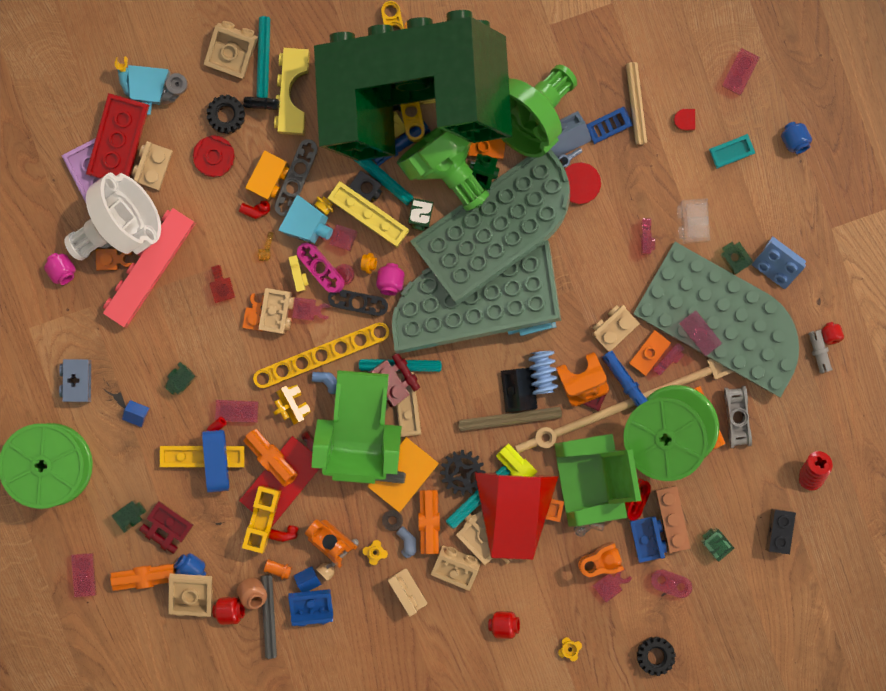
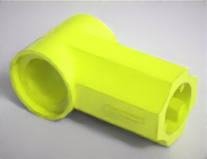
[496,443,538,476]

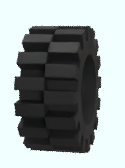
[206,94,245,134]
[636,636,676,676]

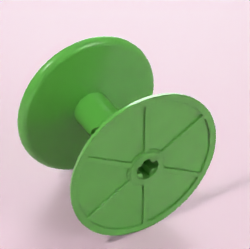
[624,385,719,481]
[0,423,93,509]

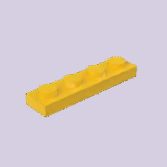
[160,446,245,467]

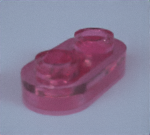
[651,569,692,598]

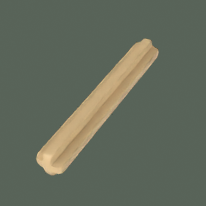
[626,62,647,145]

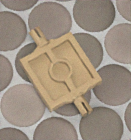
[456,509,512,565]

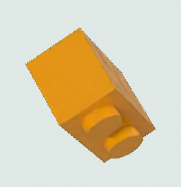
[245,150,289,201]

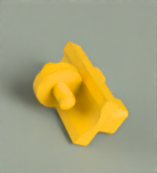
[273,385,311,425]

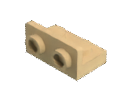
[132,141,173,191]
[258,288,295,334]
[592,305,640,352]
[431,545,481,591]
[388,568,427,616]

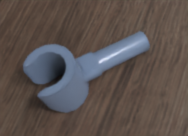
[557,148,582,168]

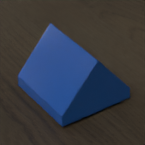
[122,400,150,427]
[293,566,322,592]

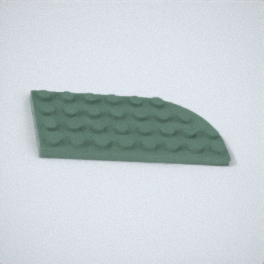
[410,149,570,305]
[392,240,561,354]
[633,242,799,398]

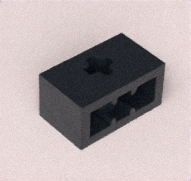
[765,508,796,555]

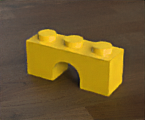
[242,486,281,554]

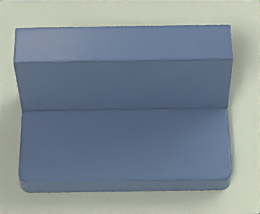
[551,111,592,157]

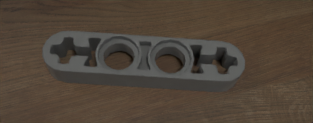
[275,139,318,217]

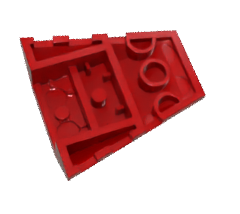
[474,472,559,560]

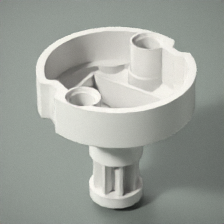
[64,172,161,261]

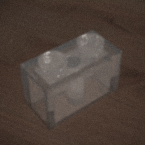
[677,199,710,244]

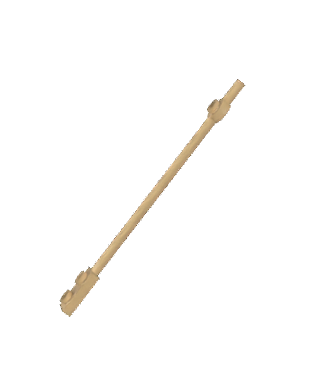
[515,359,733,453]

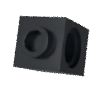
[349,170,383,202]

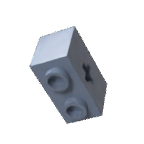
[59,359,92,402]

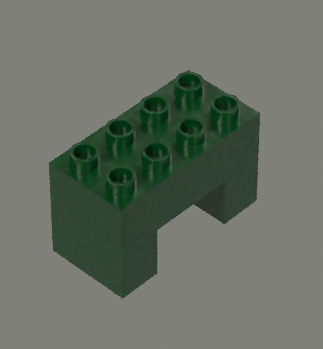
[314,10,512,161]

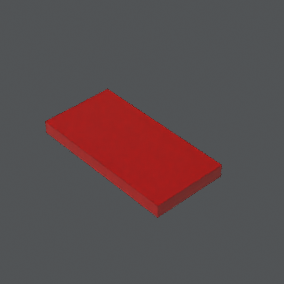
[86,93,150,178]
[239,436,320,528]

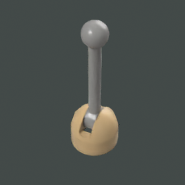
[316,539,359,581]

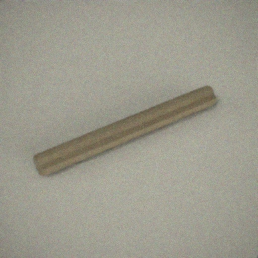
[458,407,562,431]

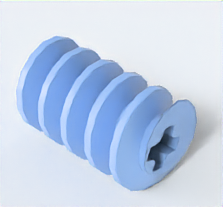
[529,350,558,395]

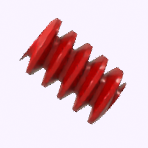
[799,451,833,491]

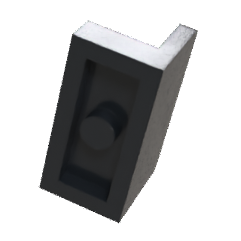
[501,368,538,413]

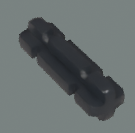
[243,97,280,110]

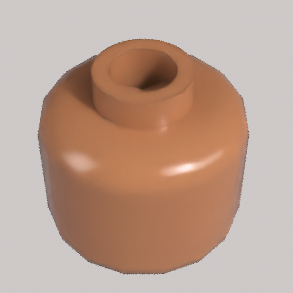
[237,578,267,609]

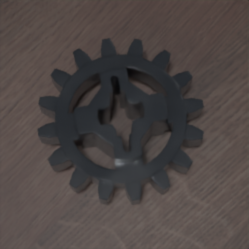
[440,450,486,495]

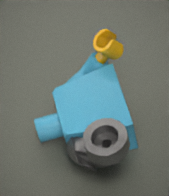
[114,56,188,115]

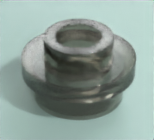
[382,510,403,531]

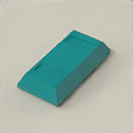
[709,134,755,169]

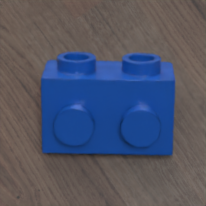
[629,516,667,563]
[288,589,333,627]

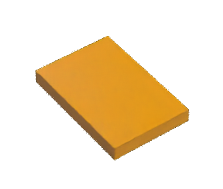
[367,437,439,513]

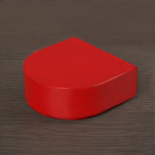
[674,109,695,131]

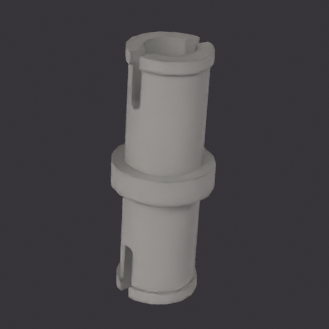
[808,329,833,373]

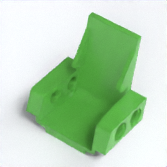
[311,370,402,484]
[554,434,641,527]

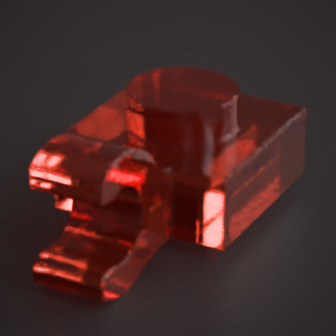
[209,265,236,303]

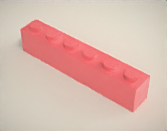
[103,208,196,328]

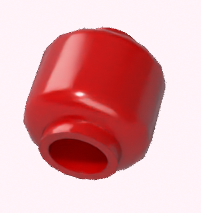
[212,597,245,625]
[488,611,520,639]

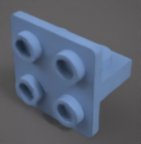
[752,237,806,289]

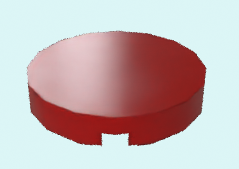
[193,135,235,178]
[565,162,601,204]

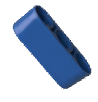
[202,430,229,493]

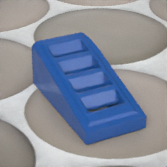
[586,107,633,144]

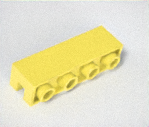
[328,181,409,248]

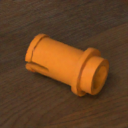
[264,559,292,580]

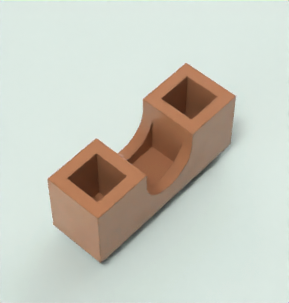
[654,486,691,553]

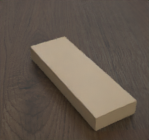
[396,372,421,437]

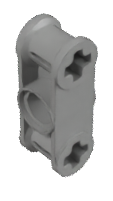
[724,386,752,448]

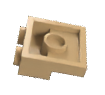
[204,21,258,79]
[169,574,213,617]

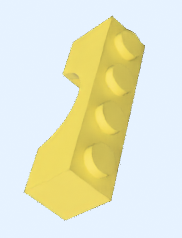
[274,48,310,136]

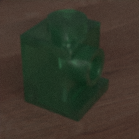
[720,241,754,275]
[164,362,198,395]
[112,500,147,533]

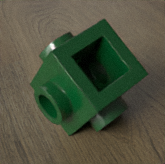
[470,154,500,190]

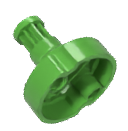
[502,64,577,158]
[397,127,489,212]

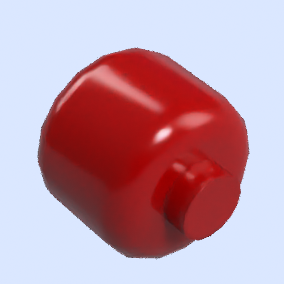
[821,322,844,345]

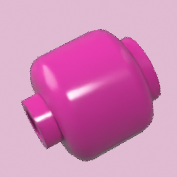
[44,253,76,285]
[376,263,405,296]

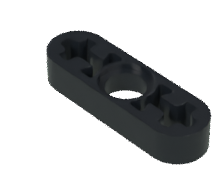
[328,289,388,316]

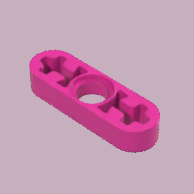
[297,243,344,293]

